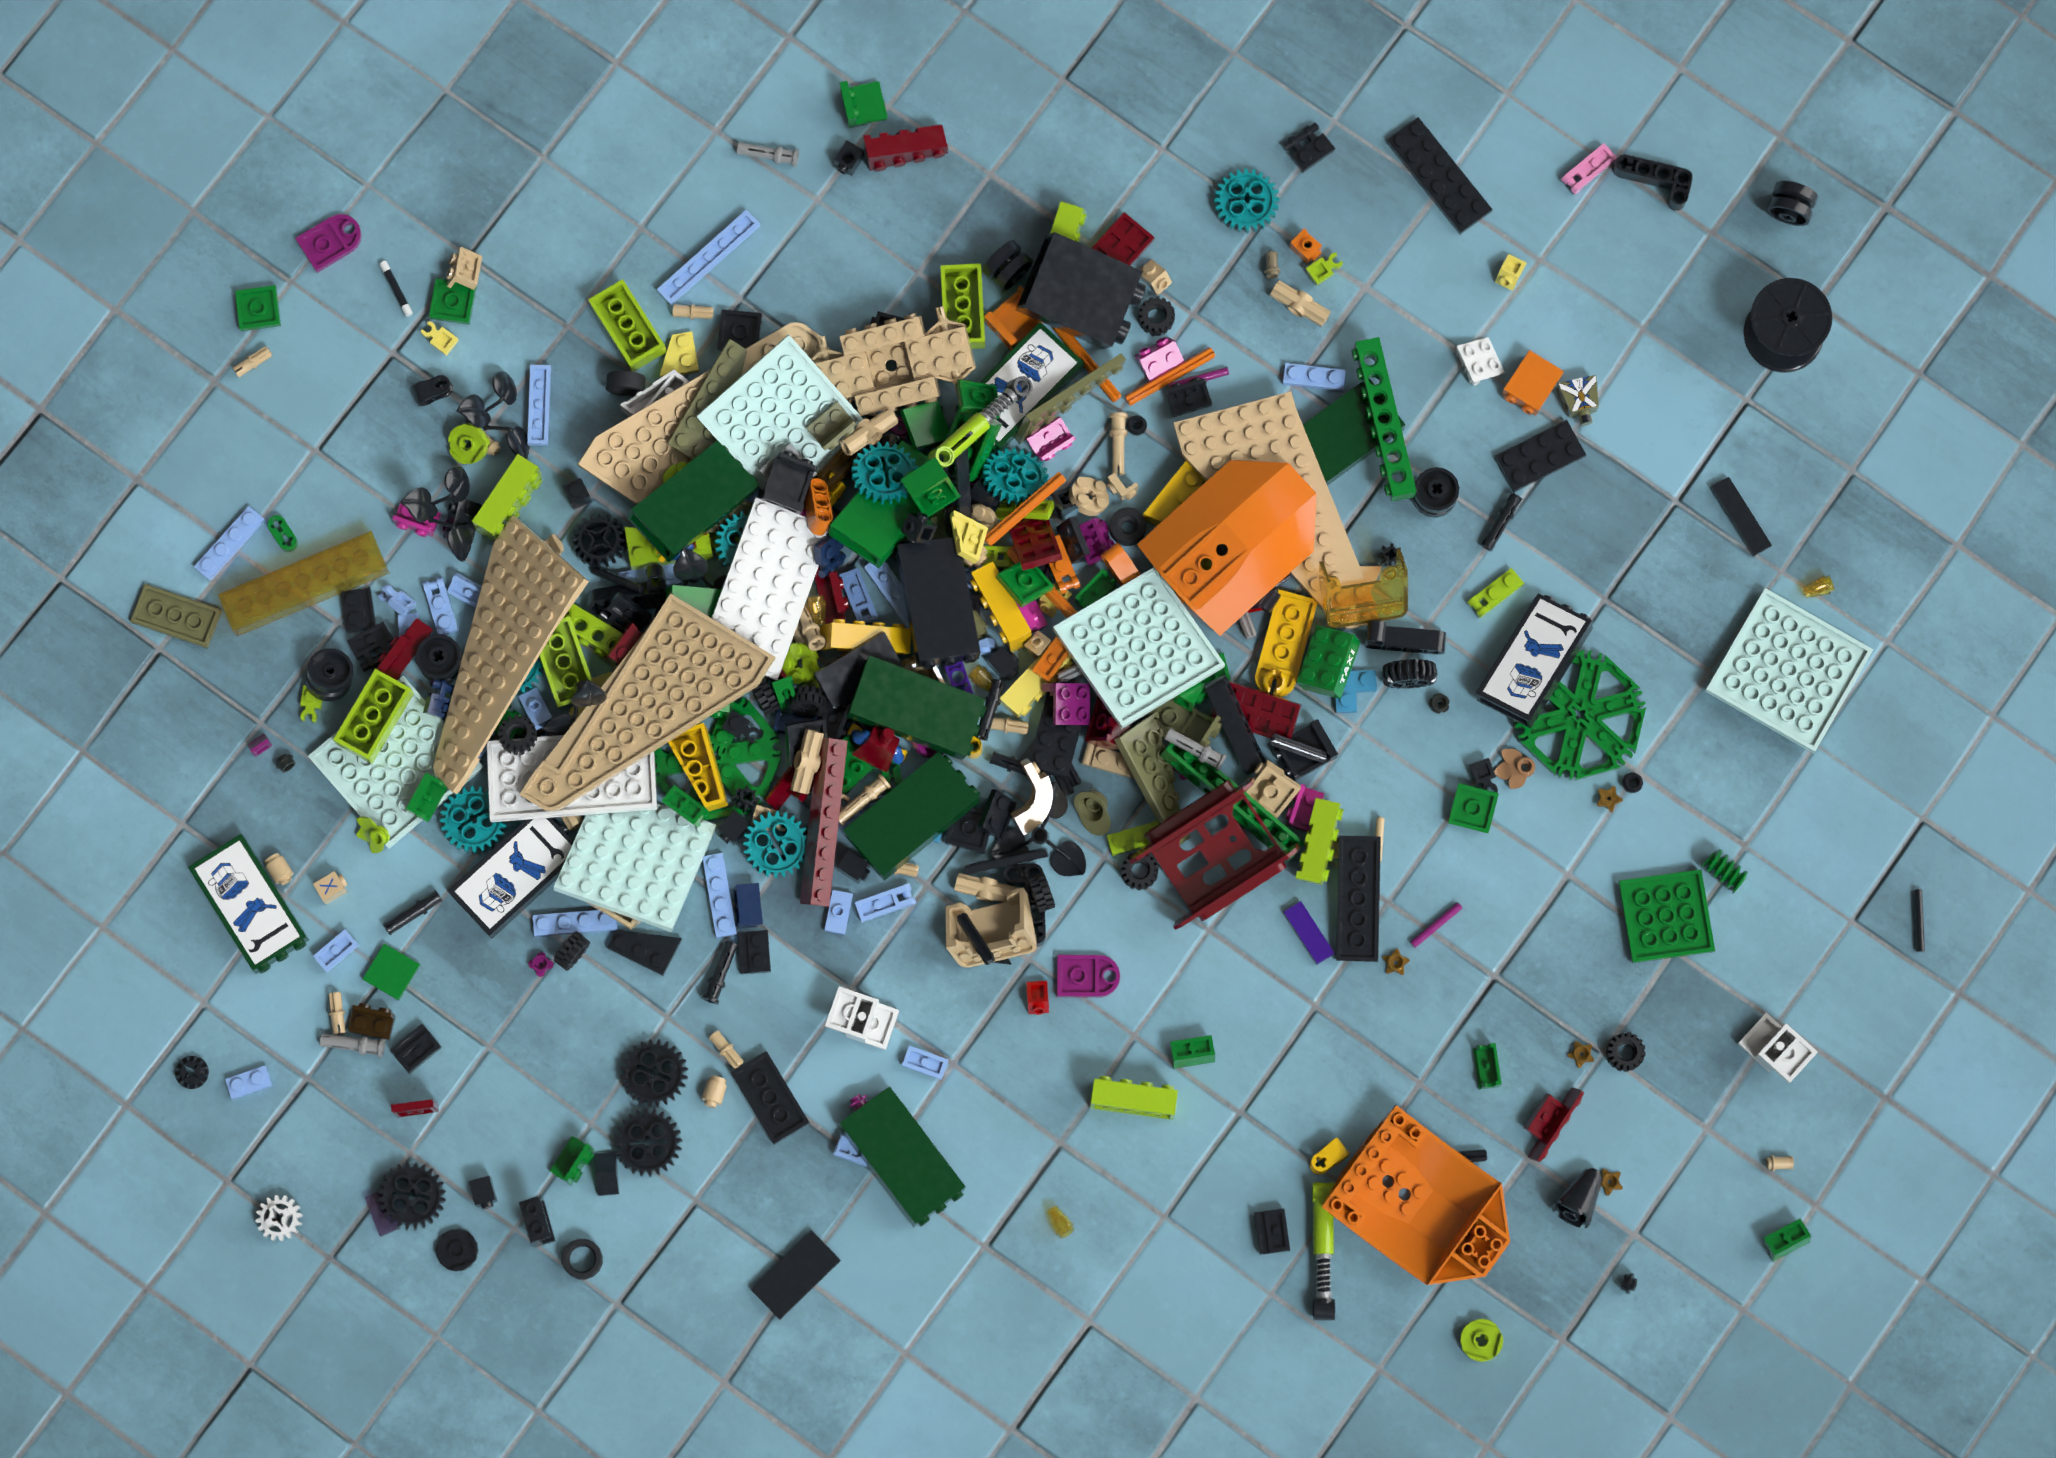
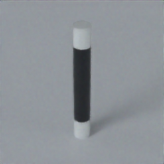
[379,261,413,317]

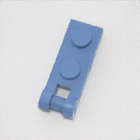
[839,568,879,624]

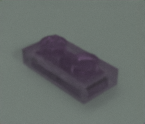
[365,1192,400,1237]

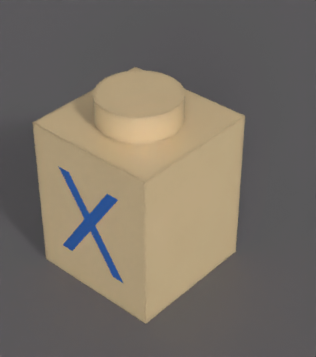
[313,871,348,905]

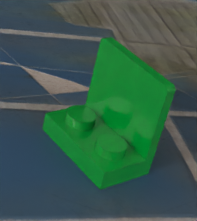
[839,81,888,128]
[842,735,878,794]
[549,1136,595,1185]

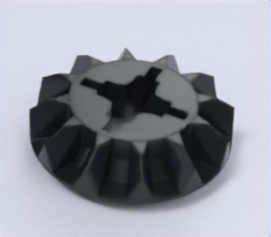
[175,1056,209,1089]

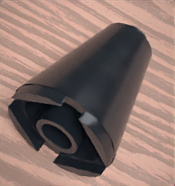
[1551,1168,1603,1228]

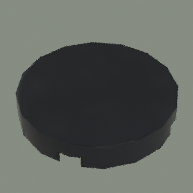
[436,1229,479,1272]

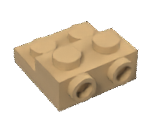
[1245,759,1301,818]

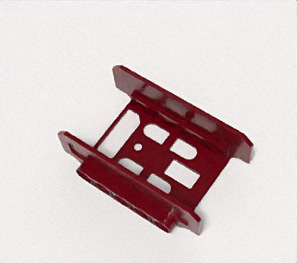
[1129,777,1299,930]

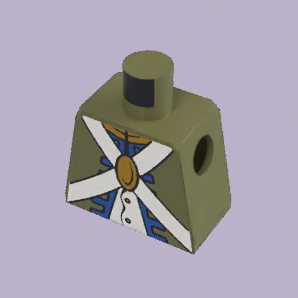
[1556,375,1599,426]

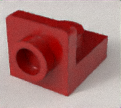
[1026,981,1049,1015]

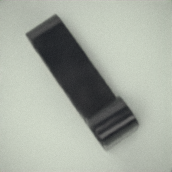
[1613,154,1693,211]
[587,564,667,615]
[1365,620,1446,655]
[1004,863,1046,947]

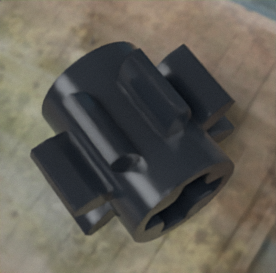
[1377,543,1404,570]
[732,786,759,813]

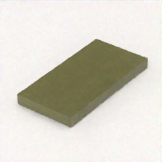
[130,584,223,649]

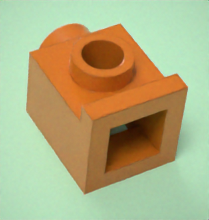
[1290,228,1322,264]

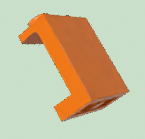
[984,285,1043,351]
[1502,350,1564,416]

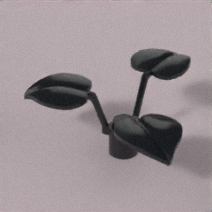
[457,371,530,459]
[401,466,472,562]
[655,548,727,617]
[542,680,607,734]
[991,782,1086,876]

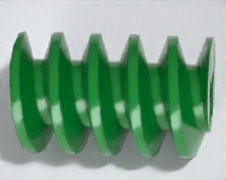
[1701,849,1748,894]

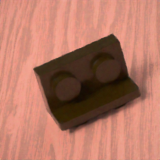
[348,1003,396,1041]

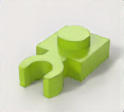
[1305,252,1343,286]
[300,685,323,723]

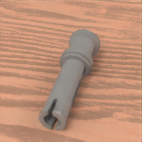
[737,142,799,167]
[1164,728,1227,771]
[320,1033,385,1058]

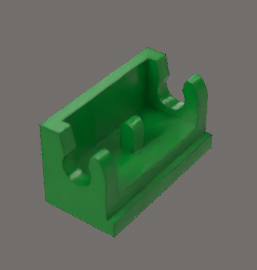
[1075,568,1117,609]
[772,676,795,711]
[406,773,448,823]
[662,785,710,827]
[1170,1035,1215,1069]
[1473,1043,1502,1090]
[1763,1218,1811,1262]

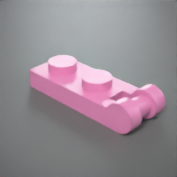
[1561,143,1617,195]

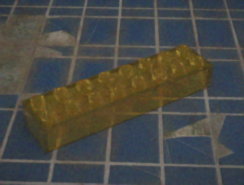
[218,531,390,637]

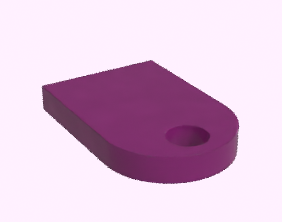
[295,214,362,273]
[1057,955,1120,998]

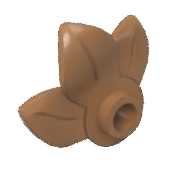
[1494,749,1535,789]

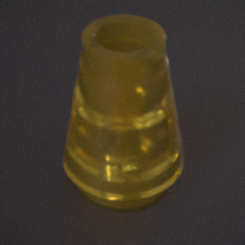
[1802,575,1835,598]
[806,595,826,625]
[968,664,993,692]
[1047,1206,1075,1239]

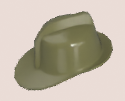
[1074,788,1111,836]

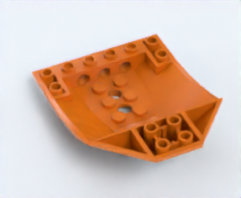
[1137,460,1317,636]
[1321,1105,1510,1285]

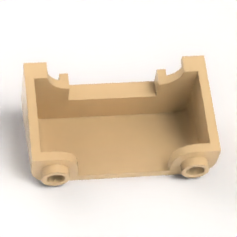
[946,888,1037,968]

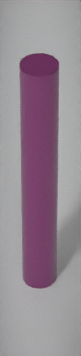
[1169,367,1229,386]
[1410,902,1463,948]

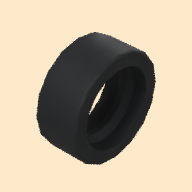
[606,371,646,396]
[562,1239,603,1280]

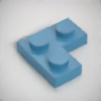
[1335,670,1377,713]

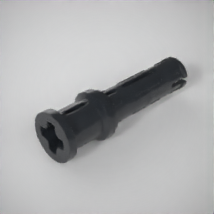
[701,941,738,1005]

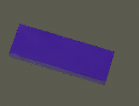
[1283,901,1335,965]

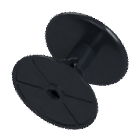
[1744,278,1832,373]

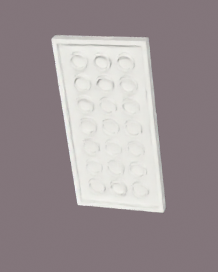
[711,498,830,681]
[487,735,657,822]

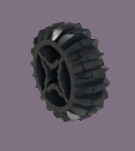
[572,513,627,569]
[1381,659,1438,689]

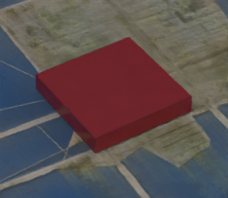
[391,1099,439,1118]

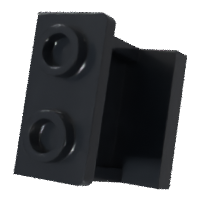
[760,451,817,514]
[1272,719,1338,781]
[519,1196,556,1247]

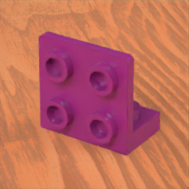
[1042,683,1090,725]

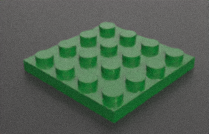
[1618,869,1715,964]

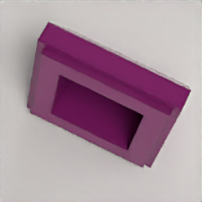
[247,734,272,757]

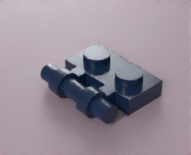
[814,533,846,578]
[423,679,455,720]

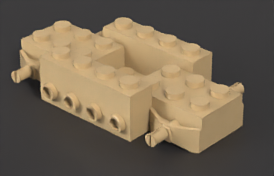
[811,306,976,418]

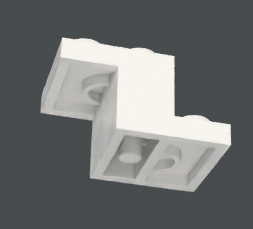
[825,986,899,1051]
[1738,1013,1818,1083]

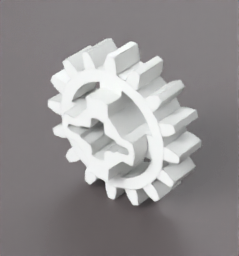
[256,1195,303,1242]

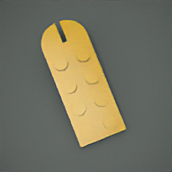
[1255,589,1317,698]

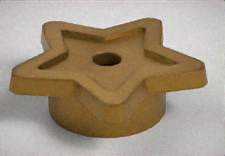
[1597,786,1623,812]
[1383,949,1410,975]
[1568,1041,1595,1068]
[1601,1169,1623,1196]

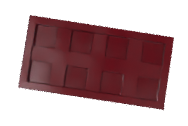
[1092,212,1155,266]
[1009,518,1062,570]
[1211,681,1302,739]

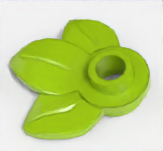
[356,816,390,853]

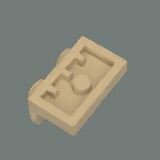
[446,247,482,290]

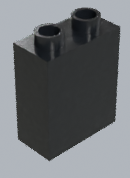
[1016,232,1146,349]

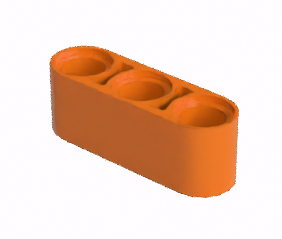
[804,478,833,536]
[1100,543,1141,586]

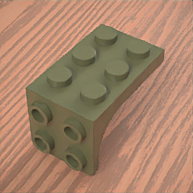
[1146,698,1222,747]

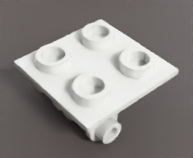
[1456,337,1505,386]

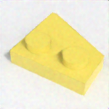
[660,331,699,378]
[950,510,988,564]

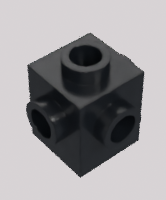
[900,512,938,544]

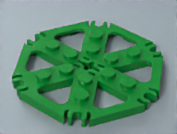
[1514,650,1646,781]
[654,697,782,821]

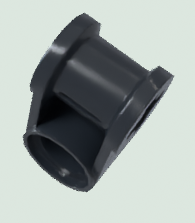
[411,375,453,406]

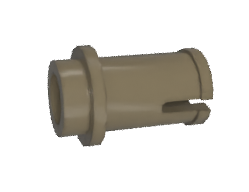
[1264,251,1280,279]

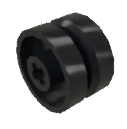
[1767,181,1818,226]
[982,240,1034,292]
[1412,467,1460,518]
[416,634,463,684]
[305,648,353,701]

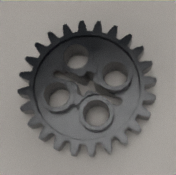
[620,1039,689,1108]
[614,1108,683,1177]
[377,1162,446,1231]

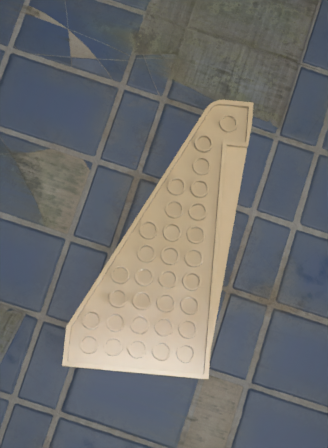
[577,322,823,505]
[1173,391,1379,629]
[433,516,589,794]
[519,593,776,812]

